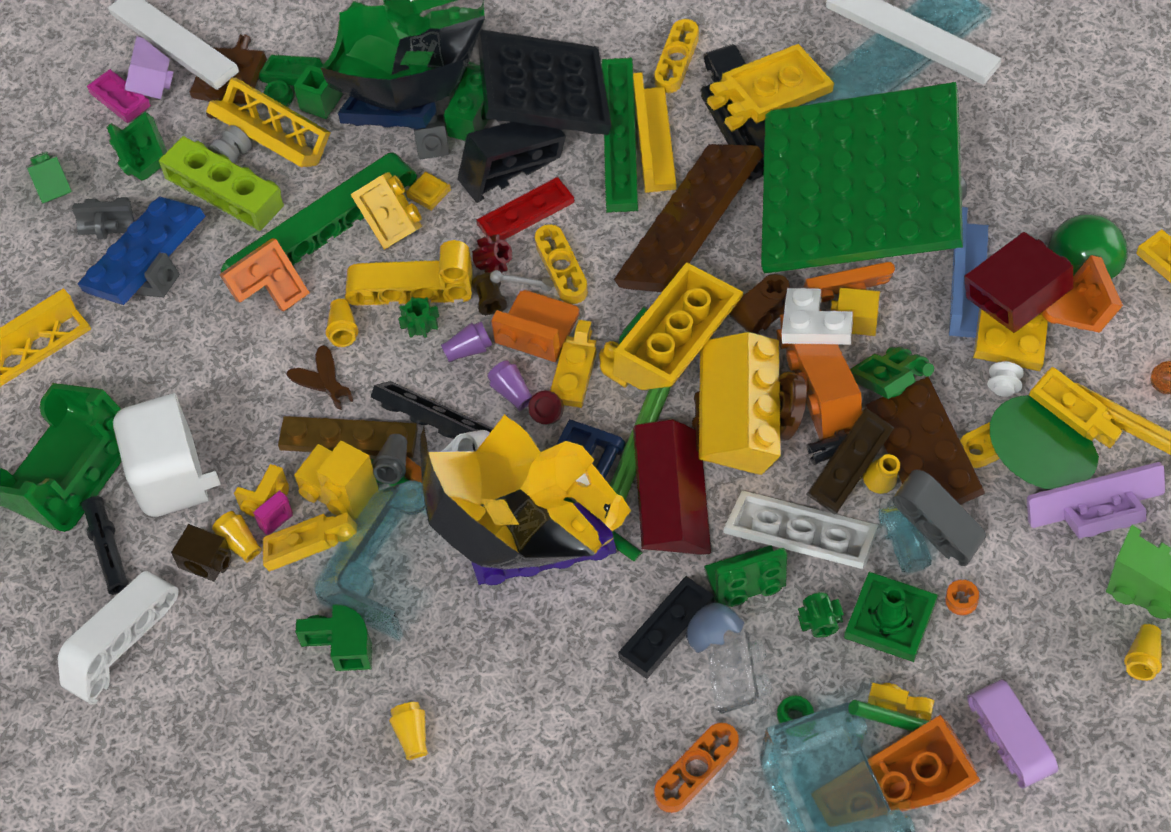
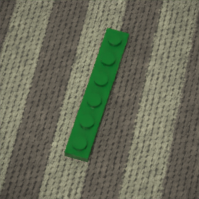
[602,58,638,213]

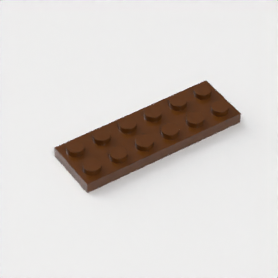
[614,144,763,292]

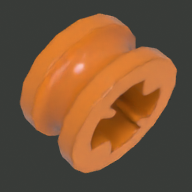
[945,580,979,615]

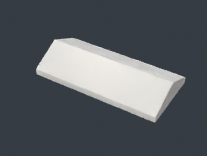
[723,490,878,569]

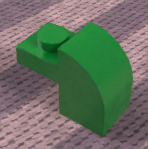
[295,604,372,671]

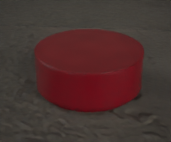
[528,390,564,425]

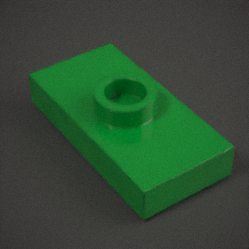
[258,55,323,86]

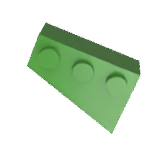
[1106,525,1171,619]

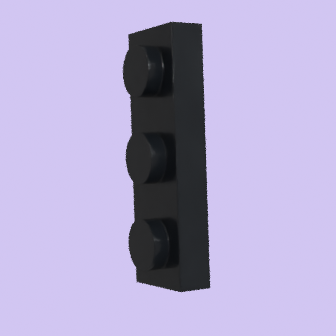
[618,576,714,679]

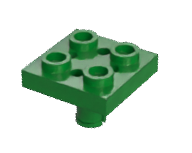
[844,572,938,662]

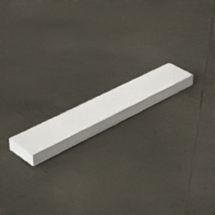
[108,0,239,90]
[826,0,1001,85]

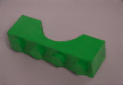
[294,1,368,119]

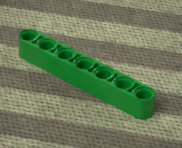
[221,152,417,273]

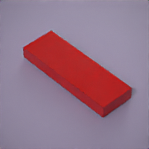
[476,177,575,240]

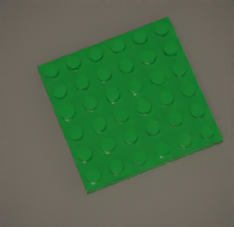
[761,82,963,274]

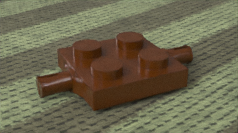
[189,34,267,119]

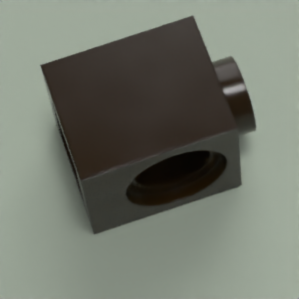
[171,524,231,582]

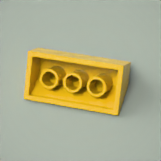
[613,262,743,390]
[699,332,781,475]

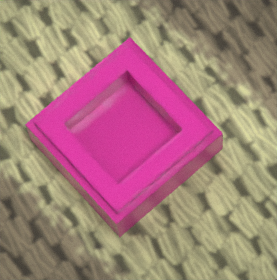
[253,490,293,535]

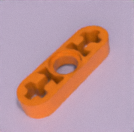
[654,723,739,813]

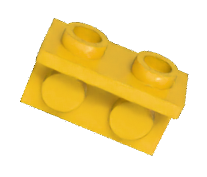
[350,172,422,250]

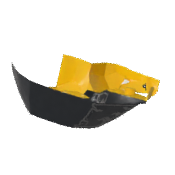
[420,414,631,569]

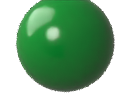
[1048,214,1128,279]

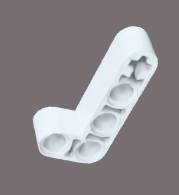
[58,571,178,704]

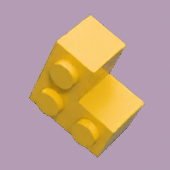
[294,440,379,520]

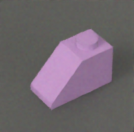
[124,36,173,99]

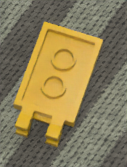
[707,44,835,131]

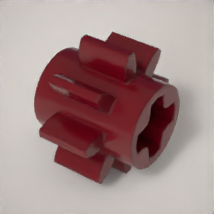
[472,234,512,273]

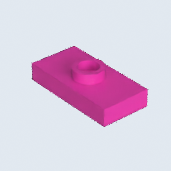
[87,69,151,124]

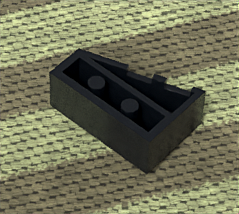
[457,122,566,203]

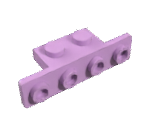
[1027,462,1165,539]

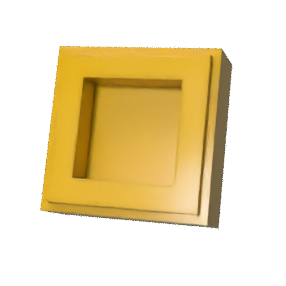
[406,171,451,211]

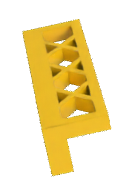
[633,72,677,193]
[206,78,331,167]
[0,288,91,387]

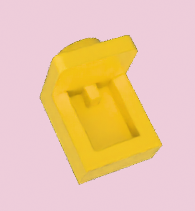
[234,464,289,517]

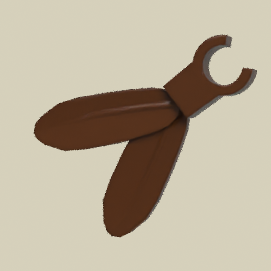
[286,345,353,410]

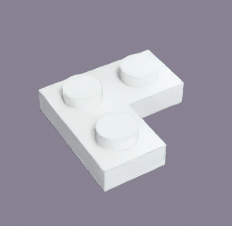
[781,288,853,345]

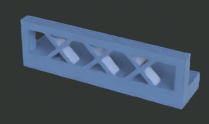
[949,207,988,338]

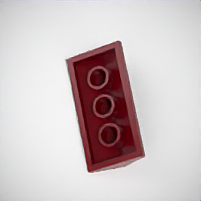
[633,420,711,555]

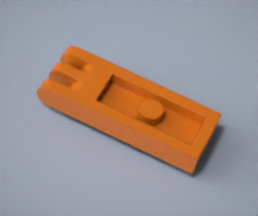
[803,262,895,303]

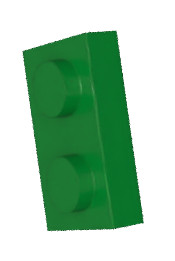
[107,112,167,181]

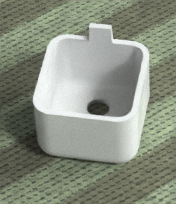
[113,393,221,517]

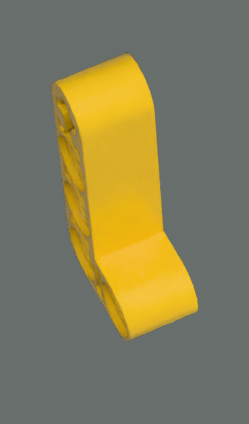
[345,240,473,306]

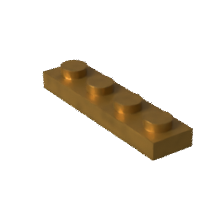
[278,416,418,458]

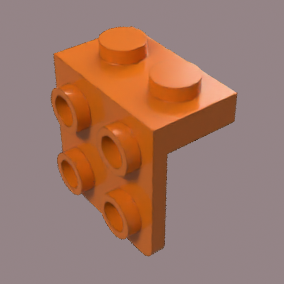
[1042,255,1123,333]
[491,290,580,363]

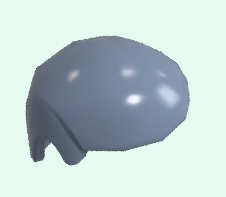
[686,603,744,653]

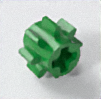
[398,297,440,338]
[798,593,844,638]

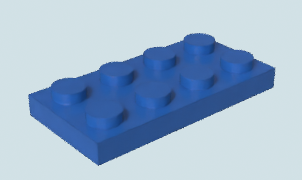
[77,196,206,305]

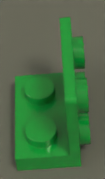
[704,545,787,607]

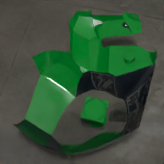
[321,0,485,111]

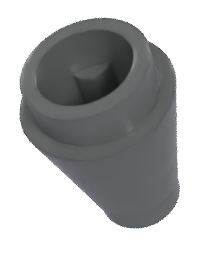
[372,434,408,484]

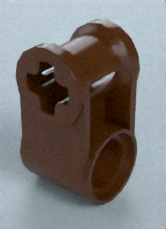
[729,274,790,335]

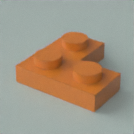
[219,238,310,311]

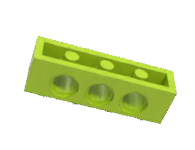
[159,136,284,231]

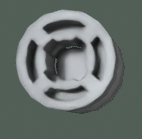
[208,125,252,164]

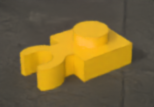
[868,682,934,721]

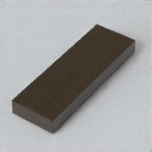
[806,408,894,514]

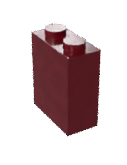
[964,232,1074,333]

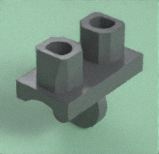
[72,197,135,239]

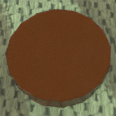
[778,372,807,441]

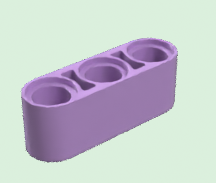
[968,679,1058,789]

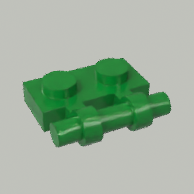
[850,347,934,399]

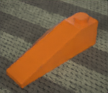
[811,715,981,828]

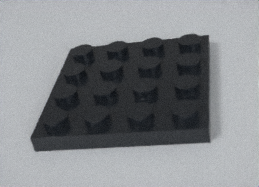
[477,29,612,135]

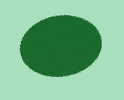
[990,395,1099,490]

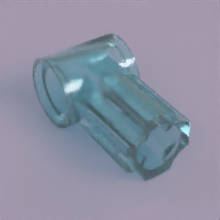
[878,505,932,573]

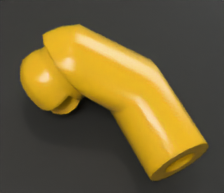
[599,341,629,388]

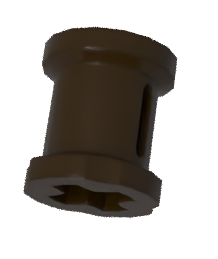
[472,272,507,316]

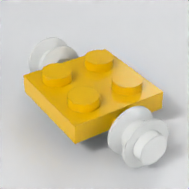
[973,308,1048,397]

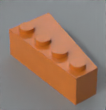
[776,309,862,440]

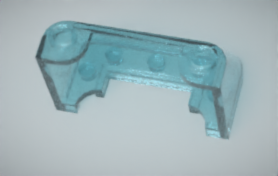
[760,702,915,832]

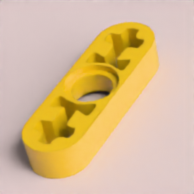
[654,19,699,93]
[535,224,588,304]

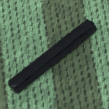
[700,83,764,181]

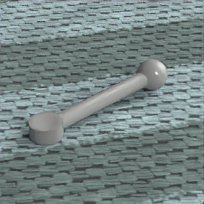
[490,270,554,291]

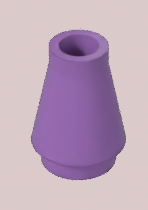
[441,321,493,362]
[487,360,532,411]

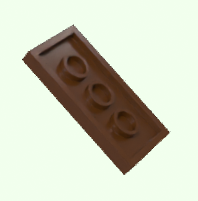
[866,376,985,505]

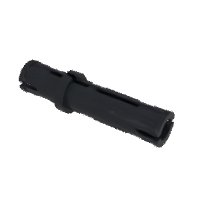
[82,496,129,595]

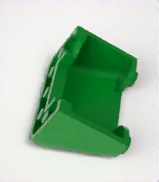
[0,383,122,532]

